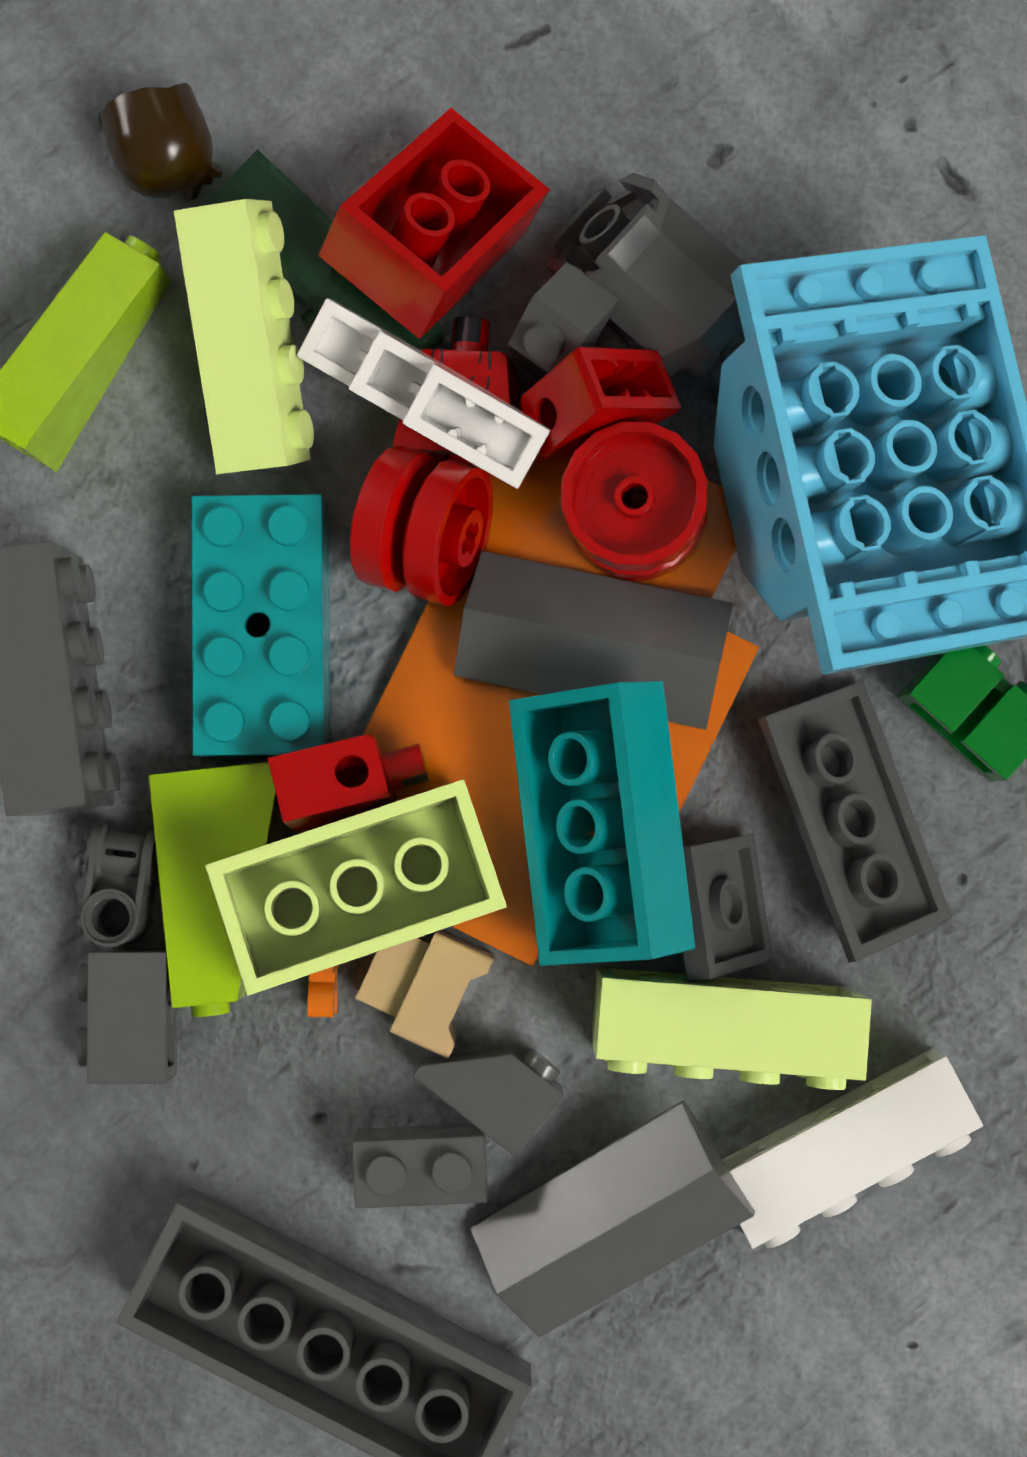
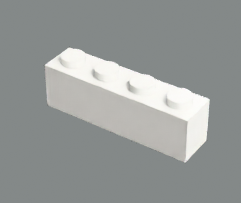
[722,1048,983,1249]

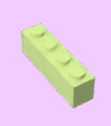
[174,199,314,474]

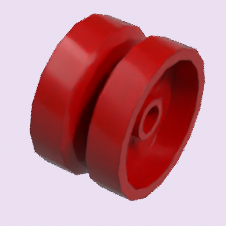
[561,422,707,581]
[350,446,493,607]

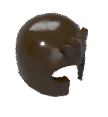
[100,83,222,200]

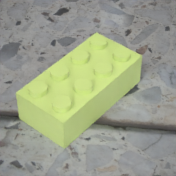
[205,779,507,996]
[591,966,872,1090]

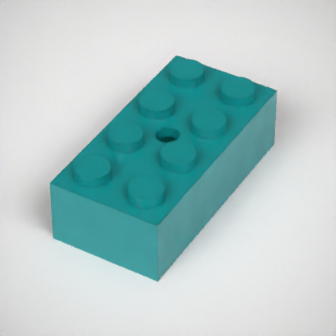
[192,494,331,758]
[509,681,695,966]

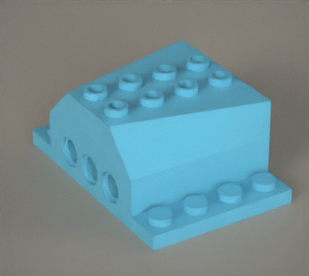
[713,235,1027,675]

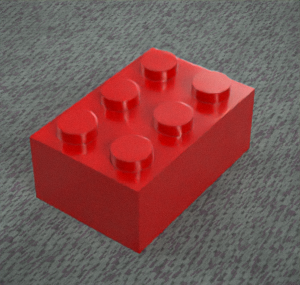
[318,107,550,339]

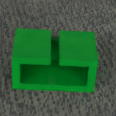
[897,645,1027,782]

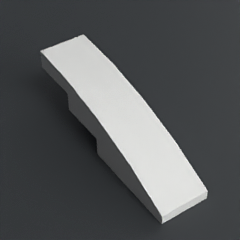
[297,298,551,489]

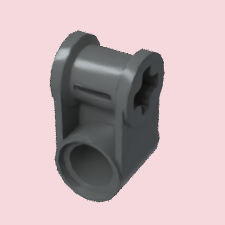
[80,822,159,947]

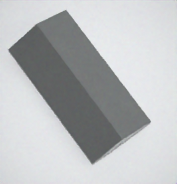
[454,551,733,730]
[758,681,952,963]
[470,1100,755,1337]

